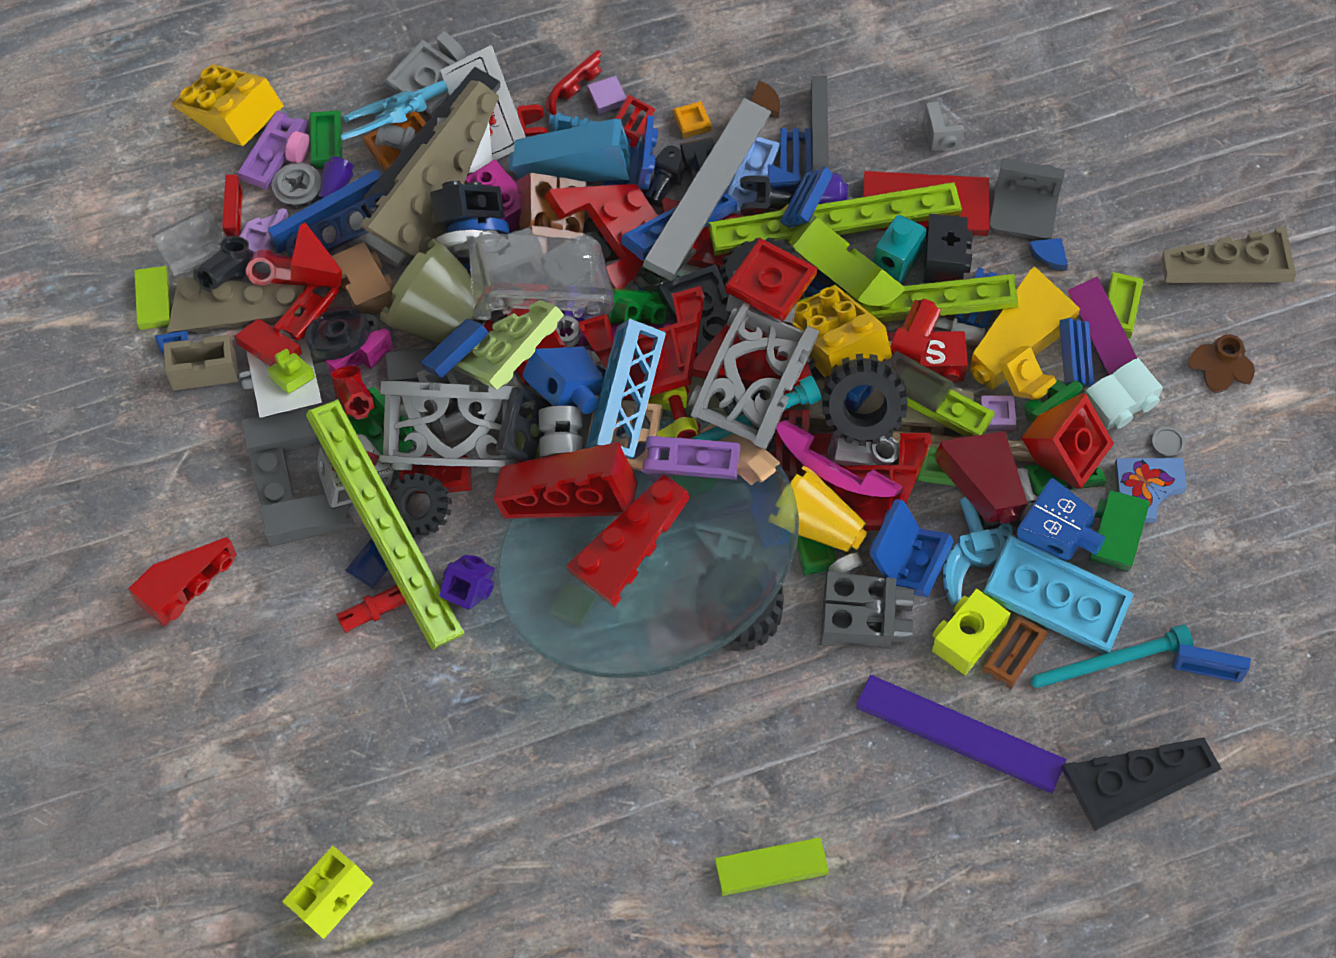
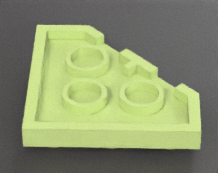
[453,300,564,390]

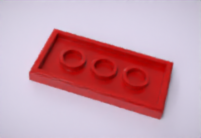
[863,171,989,236]

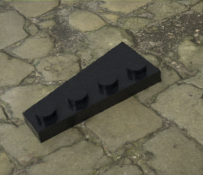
[1061,737,1222,831]

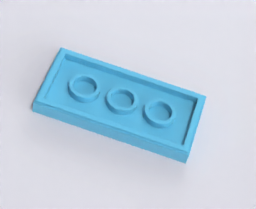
[982,534,1134,654]

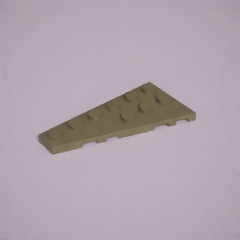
[359,80,499,260]

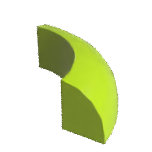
[791,214,906,306]

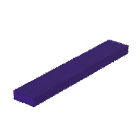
[856,674,1067,794]

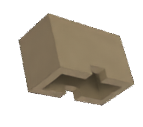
[163,334,239,391]

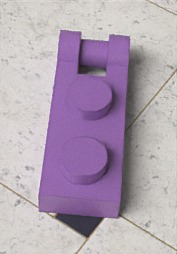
[238,111,308,190]
[642,436,741,480]

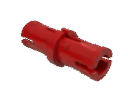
[336,584,407,634]

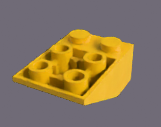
[172,64,284,146]
[790,285,892,377]

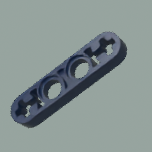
[286,193,388,257]

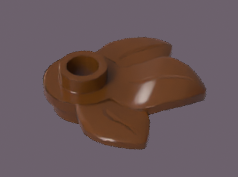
[1188,334,1255,393]

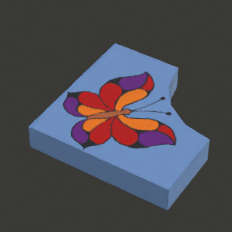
[1114,458,1187,523]

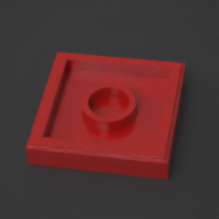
[725,238,818,322]

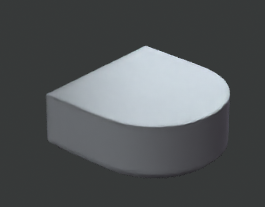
[436,32,467,62]

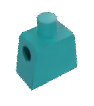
[872,215,926,285]

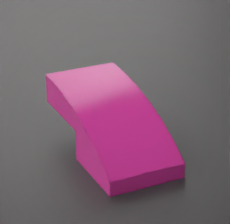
[325,329,393,378]

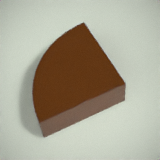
[751,81,780,118]

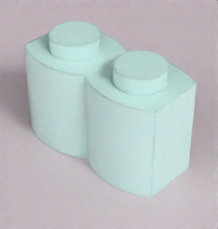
[1085,358,1163,430]

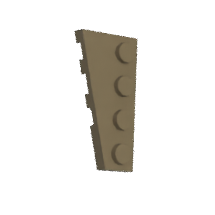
[167,277,306,335]

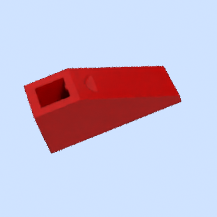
[128,537,237,626]

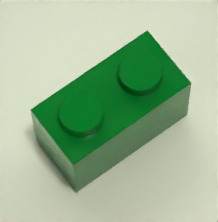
[1089,490,1150,572]

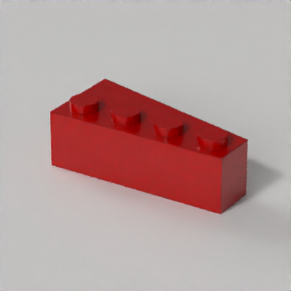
[493,442,638,519]

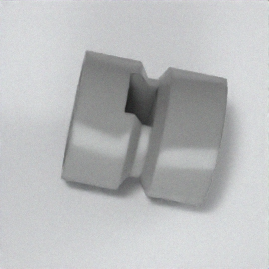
[538,406,584,458]

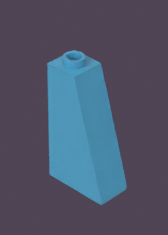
[509,119,632,182]

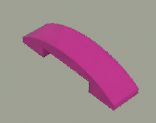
[776,420,902,497]

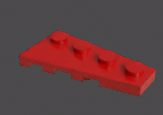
[566,474,690,608]

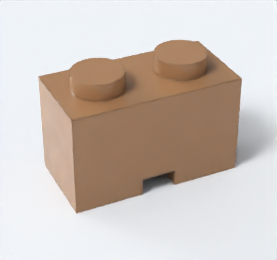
[332,242,394,316]

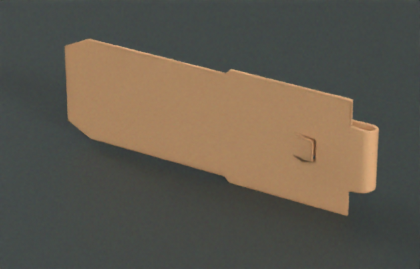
[700,423,780,485]

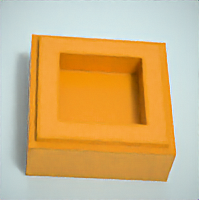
[673,101,712,139]

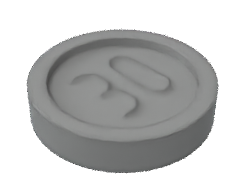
[1151,426,1185,458]

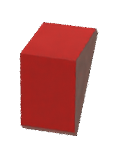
[291,223,342,288]

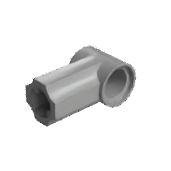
[828,434,900,466]

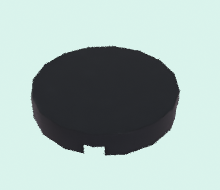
[305,307,370,360]

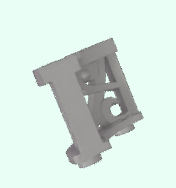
[689,302,820,449]
[380,381,524,473]

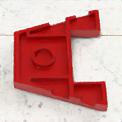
[544,184,658,292]
[578,286,705,401]
[810,433,932,531]

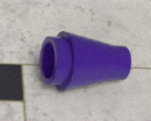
[317,156,354,200]

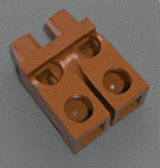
[517,173,586,257]

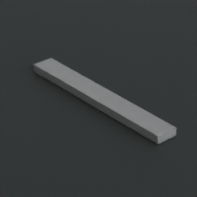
[642,98,772,281]

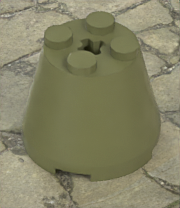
[380,239,493,344]

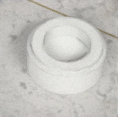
[828,553,864,574]

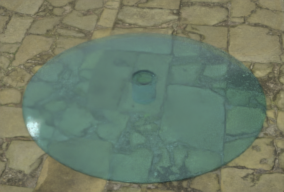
[498,419,799,678]

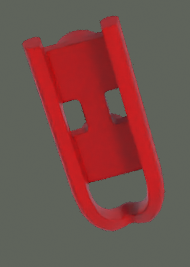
[545,49,603,115]
[273,284,341,342]

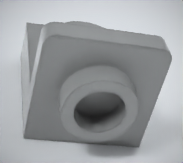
[923,102,964,151]

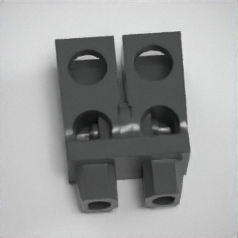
[821,571,914,649]

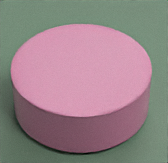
[285,131,310,163]

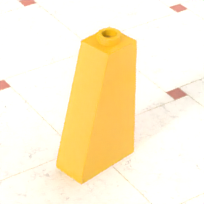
[969,267,1080,391]

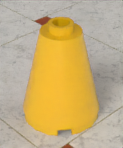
[769,466,868,552]

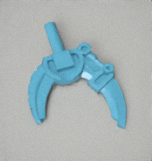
[341,80,448,140]
[942,497,1017,607]

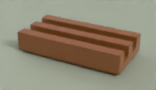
[982,614,1048,690]

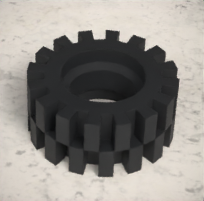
[388,473,452,535]

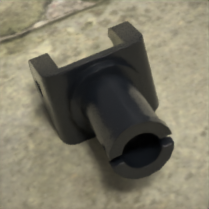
[644,145,685,207]
[740,176,796,216]

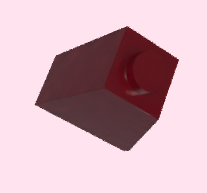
[934,431,1028,524]

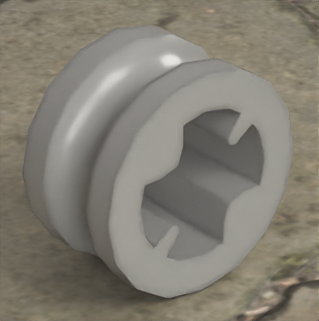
[556,316,580,348]

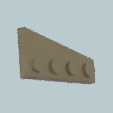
[1161,226,1296,283]

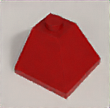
[1021,394,1114,489]

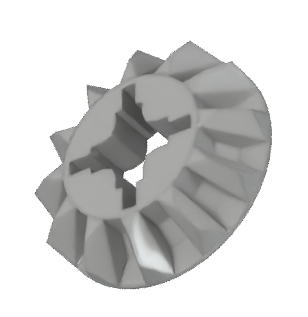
[272,163,321,208]

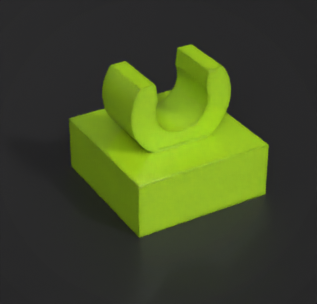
[267,349,315,394]

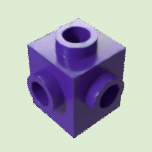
[439,554,495,610]

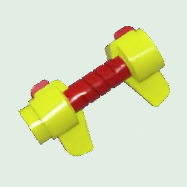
[648,386,701,439]

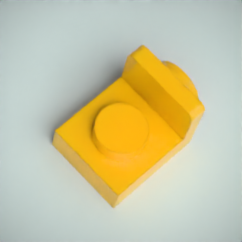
[999,345,1056,400]

